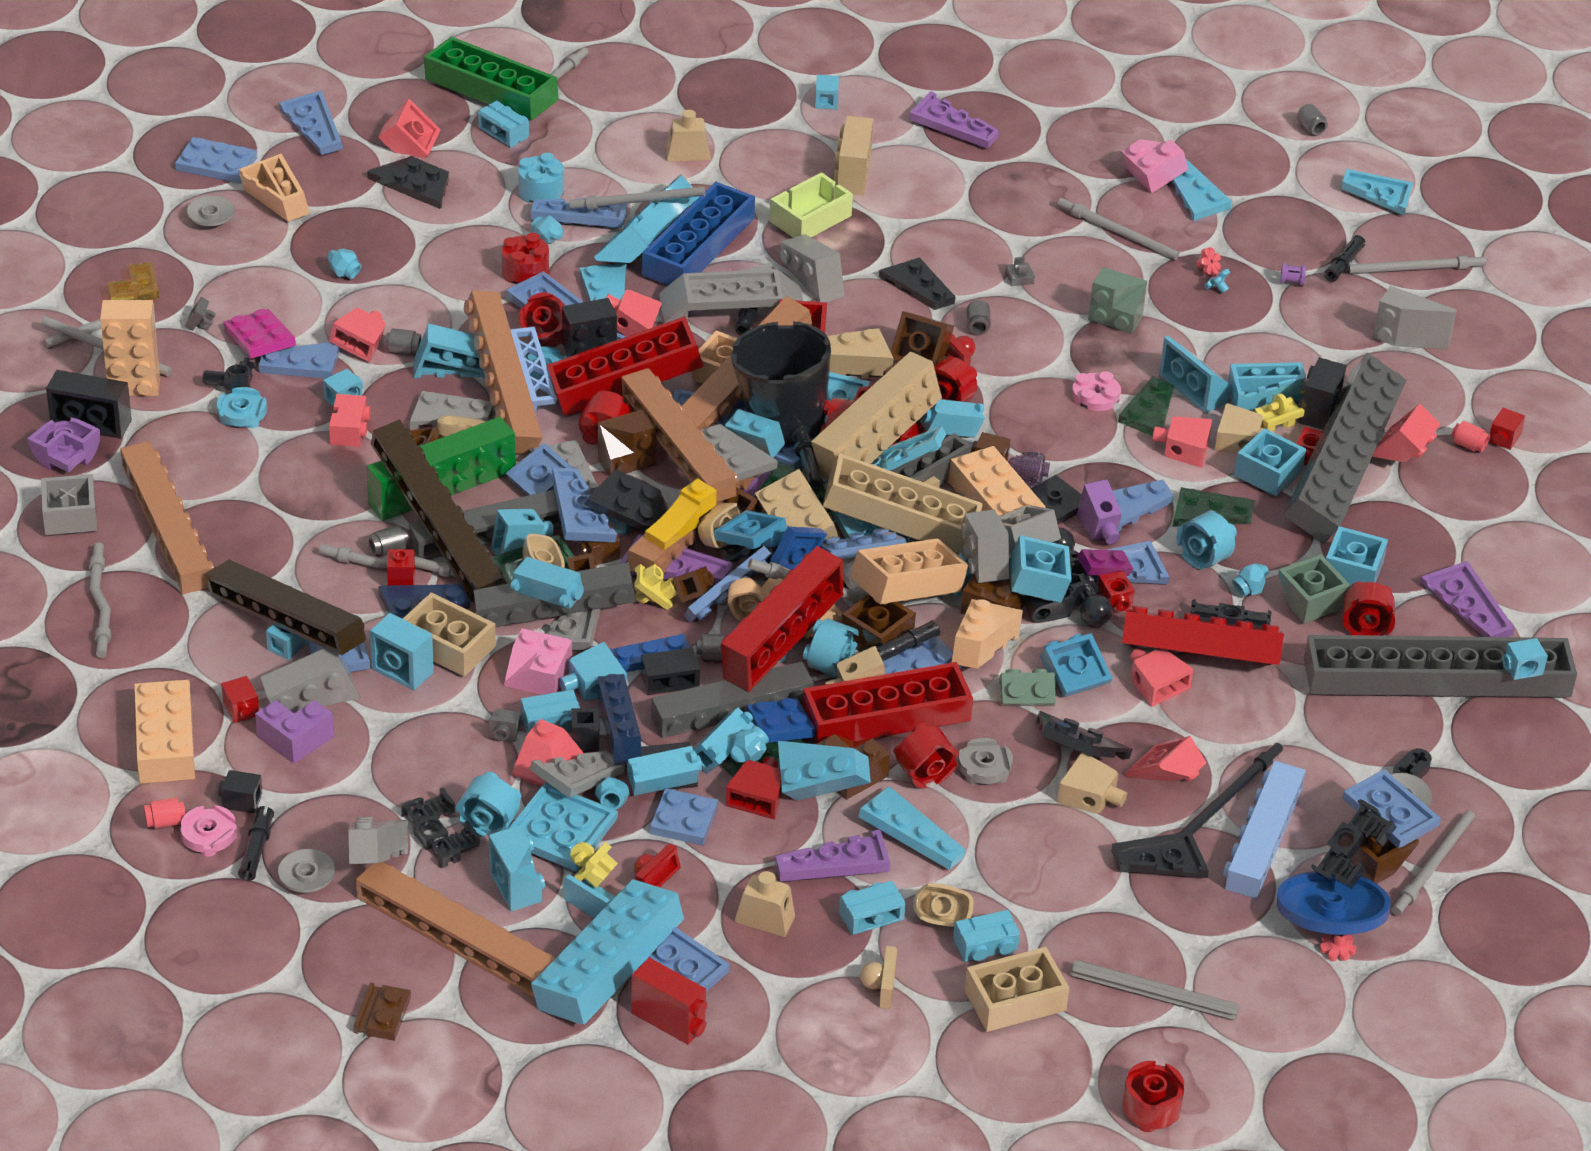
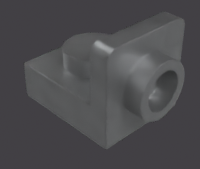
[489,709,521,742]

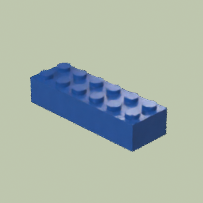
[642,181,755,285]

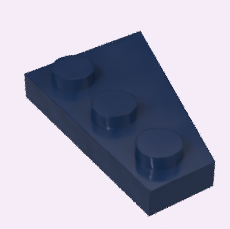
[379,584,470,618]

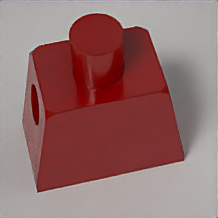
[725,757,782,820]

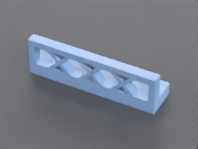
[510,327,557,413]

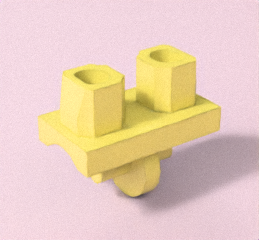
[1254,393,1305,431]
[634,564,678,610]
[570,842,618,889]

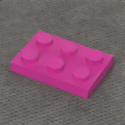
[224,309,296,359]

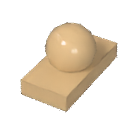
[860,946,897,1009]

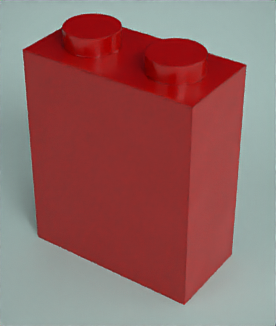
[631,957,707,1045]

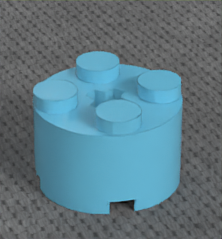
[518,153,564,203]
[1176,510,1237,569]
[803,618,859,678]
[456,771,522,837]

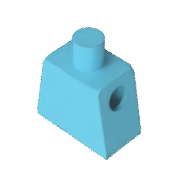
[491,509,554,564]
[559,642,627,701]

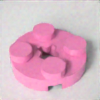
[1072,371,1121,411]
[180,805,237,857]

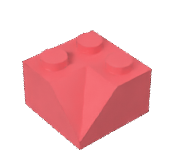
[1373,403,1440,463]

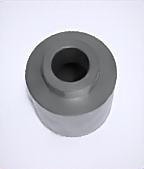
[1297,104,1328,135]
[966,300,991,335]
[385,328,422,355]
[368,525,409,557]
[696,634,727,661]

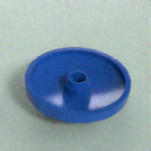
[1276,871,1391,935]

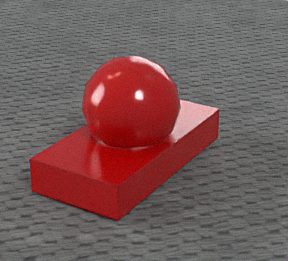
[944,334,976,365]
[634,843,681,887]

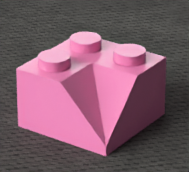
[1121,139,1188,193]
[504,628,572,695]

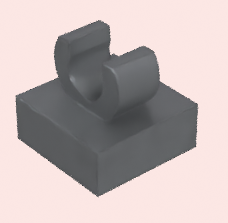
[1005,256,1035,286]
[185,297,216,331]

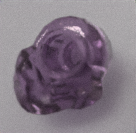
[1008,451,1050,488]

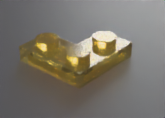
[107,262,159,300]

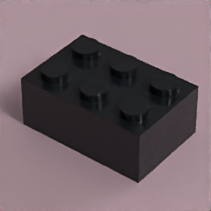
[46,370,132,439]

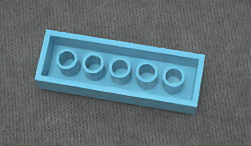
[531,879,684,1025]

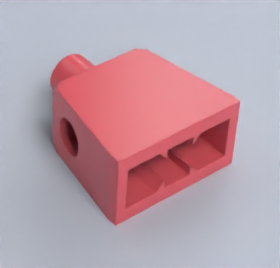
[605,290,662,337]
[329,308,386,362]
[1152,416,1212,467]
[1130,648,1193,707]

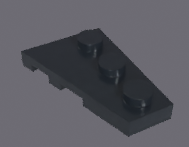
[879,257,956,310]
[1111,831,1209,878]

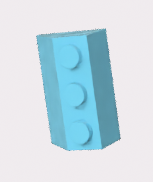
[1159,336,1231,413]

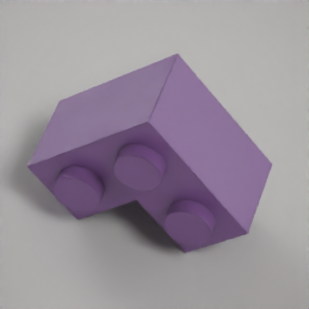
[255,700,334,764]

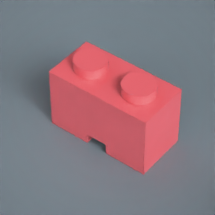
[329,394,371,447]

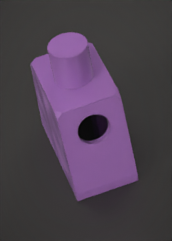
[1077,480,1122,544]

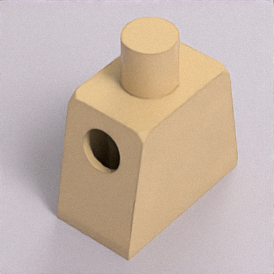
[666,110,711,162]
[1214,403,1275,453]
[824,646,885,685]
[1057,753,1127,814]
[735,871,795,937]

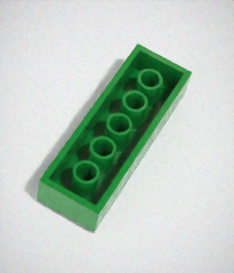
[424,36,559,121]
[366,416,516,522]

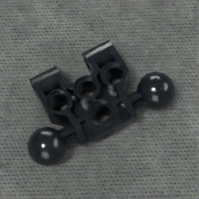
[1009,527,1113,627]

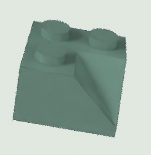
[1088,267,1147,334]
[1278,554,1351,623]

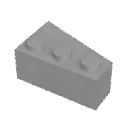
[780,234,845,302]
[261,648,361,712]
[348,816,408,864]

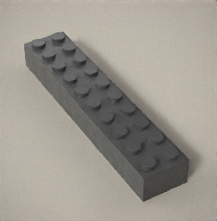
[1283,353,1407,544]
[1304,635,1577,697]

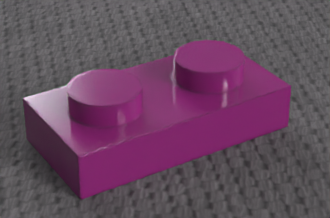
[1077,549,1134,576]

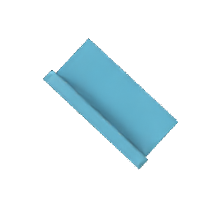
[564,874,615,918]

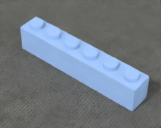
[1223,761,1306,899]

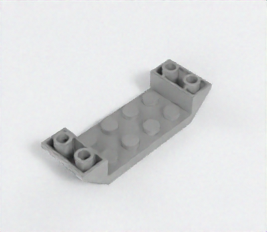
[659,269,803,324]

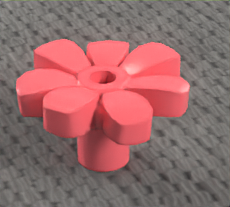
[1196,247,1221,277]
[1320,934,1356,961]

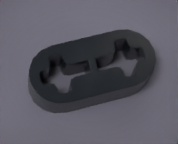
[1392,748,1432,779]

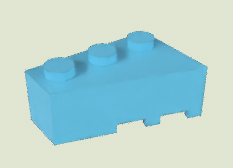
[414,323,485,378]
[1228,362,1306,412]
[778,741,871,801]

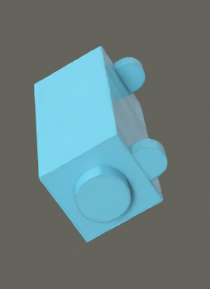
[919,399,985,437]
[511,557,584,609]
[693,707,755,774]
[627,746,702,796]

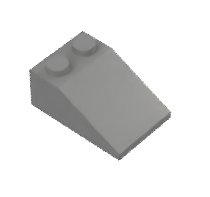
[1373,286,1457,349]

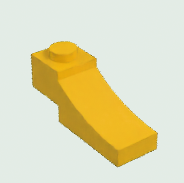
[645,478,717,550]

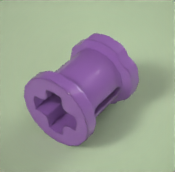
[1280,263,1306,286]

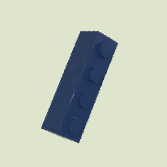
[597,674,641,765]

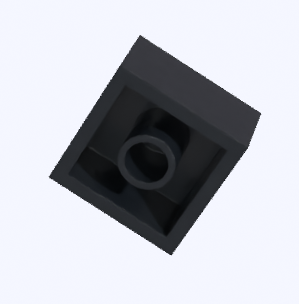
[562,298,617,357]
[1298,357,1347,430]

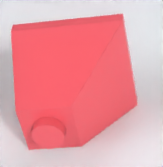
[378,99,441,158]
[512,719,584,787]
[1124,736,1206,782]

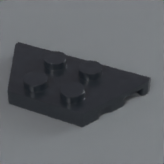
[367,156,449,209]
[584,470,667,532]
[1036,711,1133,759]

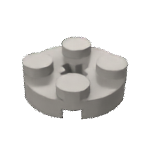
[958,738,1013,785]

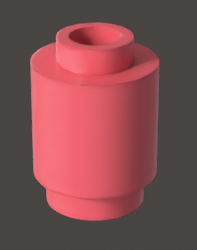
[1451,421,1490,452]
[144,797,185,829]

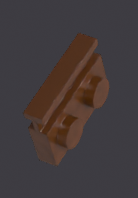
[353,982,411,1041]

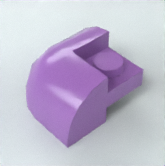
[27,417,100,472]

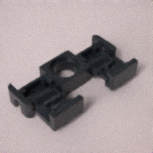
[1190,599,1272,628]
[401,787,480,868]
[1311,799,1397,890]

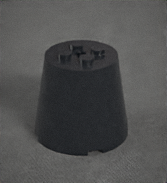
[731,321,831,445]

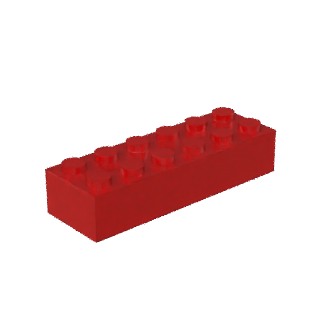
[547,316,704,416]
[721,546,843,692]
[1122,605,1284,665]
[802,662,973,744]

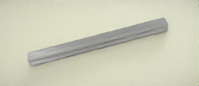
[1071,960,1239,1020]

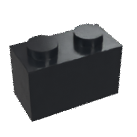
[641,647,700,695]

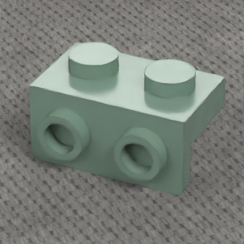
[999,669,1056,706]

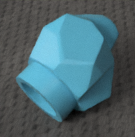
[531,215,564,244]
[327,249,362,280]
[1232,563,1269,597]
[730,726,769,763]
[595,777,629,810]

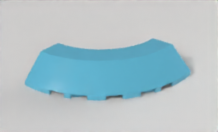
[594,174,700,263]

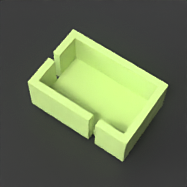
[769,172,853,238]

